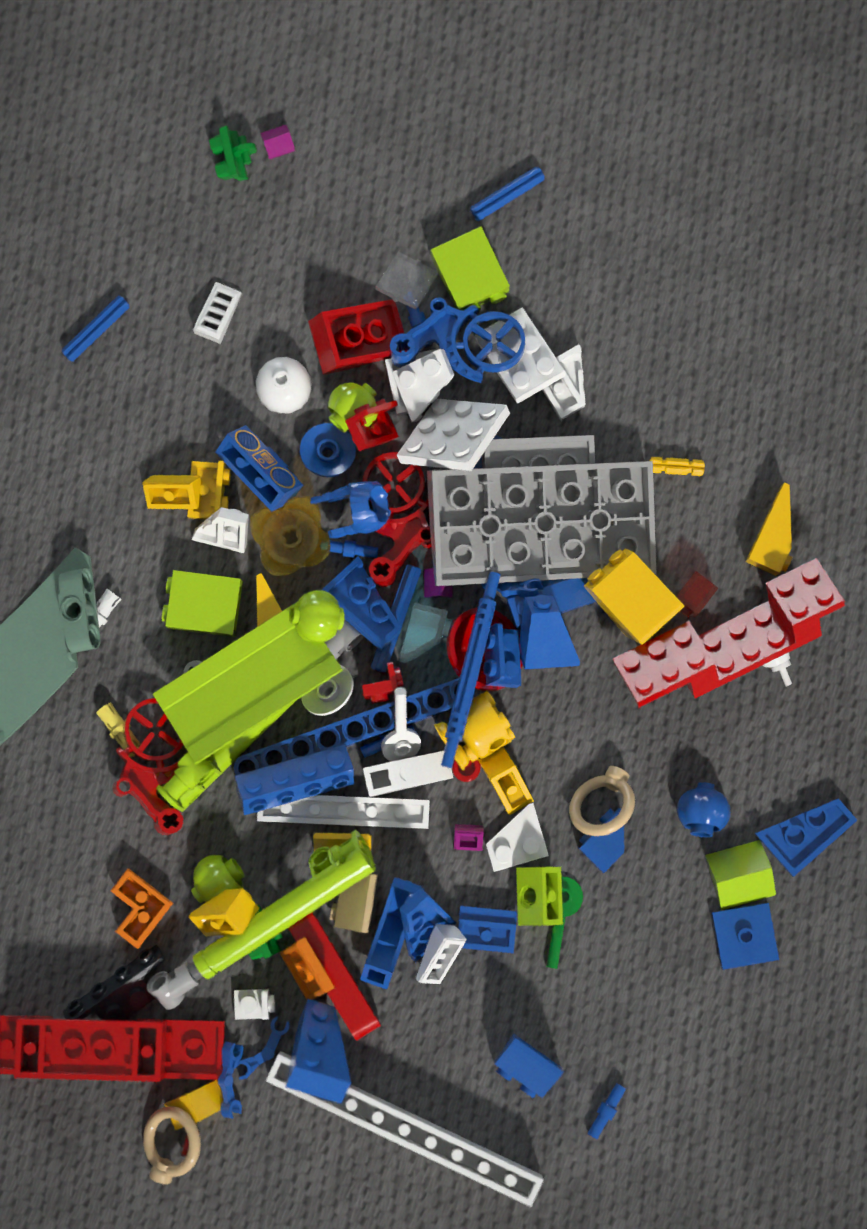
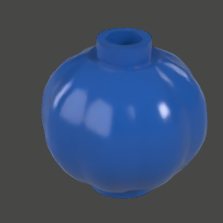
[677,782,731,837]

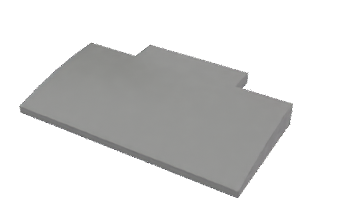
[427,435,657,586]

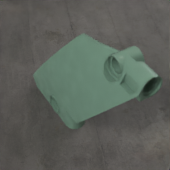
[0,548,101,745]

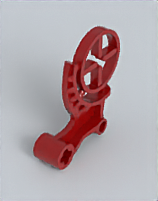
[363,452,432,587]
[112,698,188,835]

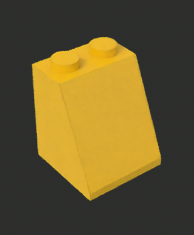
[584,548,684,645]

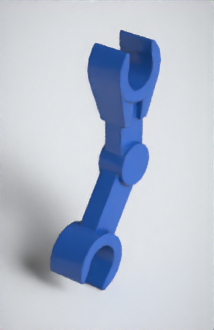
[481,578,544,598]
[236,1016,290,1079]
[218,1042,243,1119]

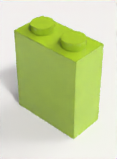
[431,227,510,311]
[162,570,243,637]

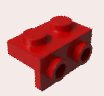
[345,399,399,451]
[362,662,403,704]

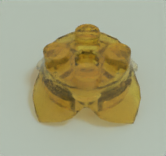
[250,496,330,576]

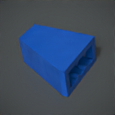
[519,595,580,669]

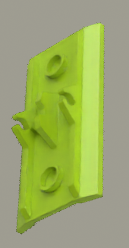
[153,601,343,764]

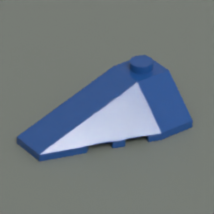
[505,578,596,629]

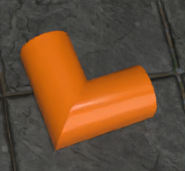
[111,868,173,949]

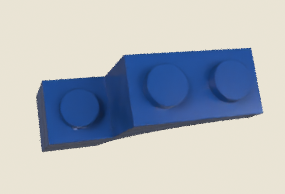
[360,877,422,989]

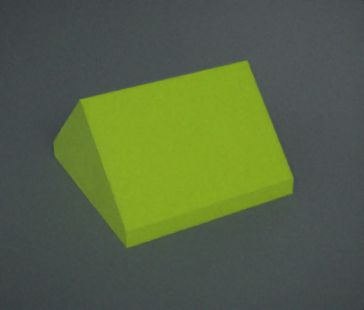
[705,840,776,910]

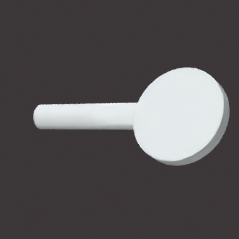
[381,687,421,761]

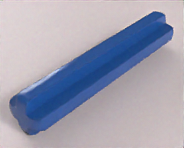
[470,167,545,221]
[62,296,129,362]

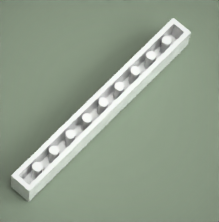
[266,1052,543,1207]

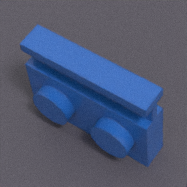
[458,906,518,953]

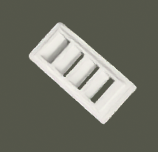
[193,282,242,344]
[416,924,467,984]

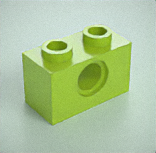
[516,867,563,926]

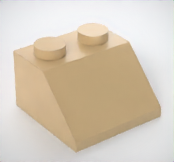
[330,874,378,933]

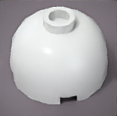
[256,357,311,413]

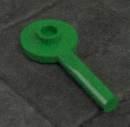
[546,877,583,969]

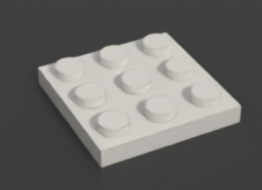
[397,399,510,471]

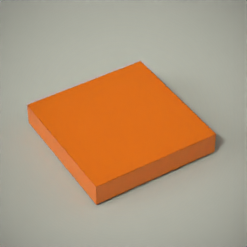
[280,937,335,1000]

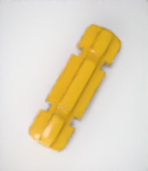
[650,457,705,476]

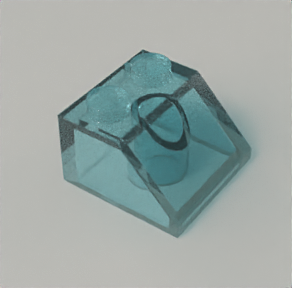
[400,602,452,664]

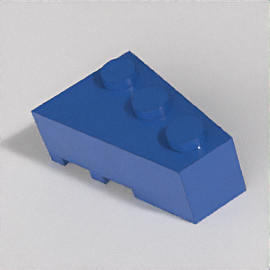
[285,999,351,1104]

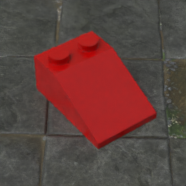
[308,299,408,375]

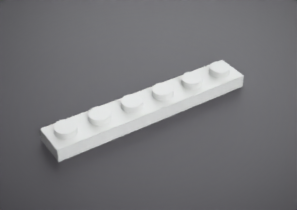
[257,795,430,829]

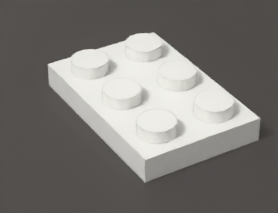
[475,307,566,404]

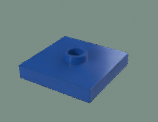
[711,903,779,970]

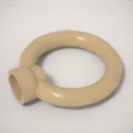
[569,766,635,836]
[143,1106,201,1184]

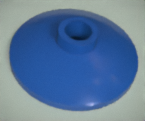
[300,423,356,477]

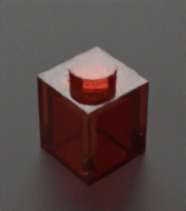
[676,571,718,617]

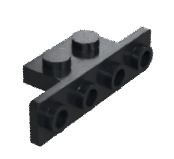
[63,945,165,1021]

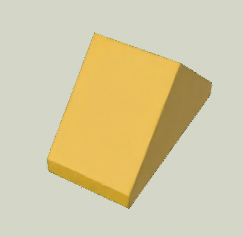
[164,1080,224,1130]

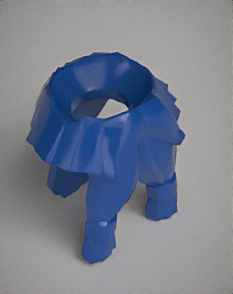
[310,481,391,538]

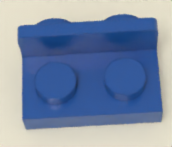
[483,623,522,688]

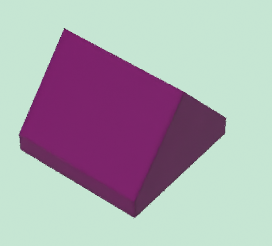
[260,125,295,160]
[424,568,453,598]
[454,824,484,851]

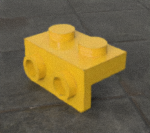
[187,461,231,519]

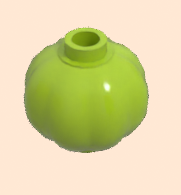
[328,382,378,433]
[289,590,344,642]
[191,855,245,903]

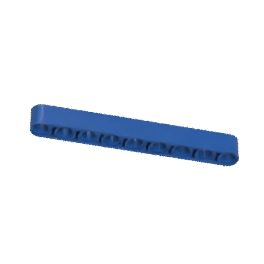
[234,678,475,775]

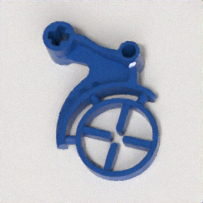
[390,298,525,383]

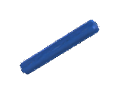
[371,565,421,673]

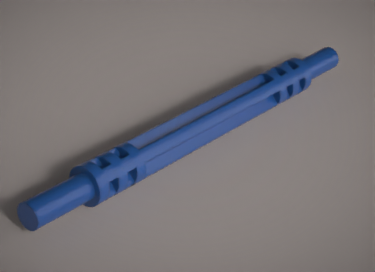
[441,572,501,769]

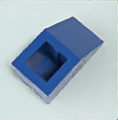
[578,808,624,873]

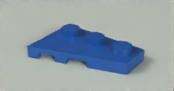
[322,556,401,651]
[754,799,857,877]
[400,888,456,963]

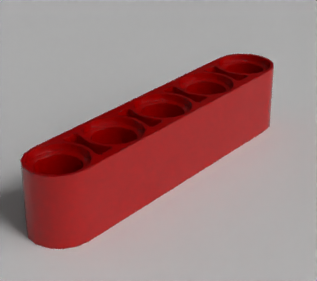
[288,912,381,1041]

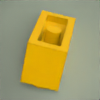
[478,747,534,816]
[189,888,259,936]

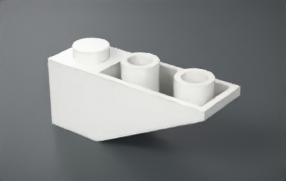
[363,751,453,797]

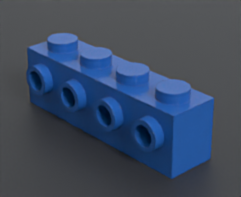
[235,745,354,816]

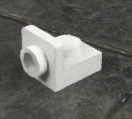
[234,989,275,1020]

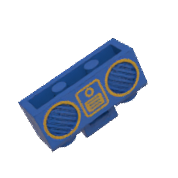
[215,425,303,512]

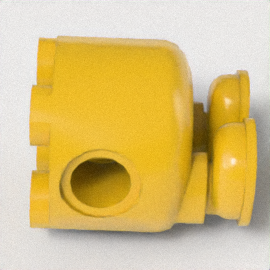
[434,691,515,770]

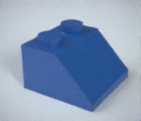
[494,1034,563,1098]

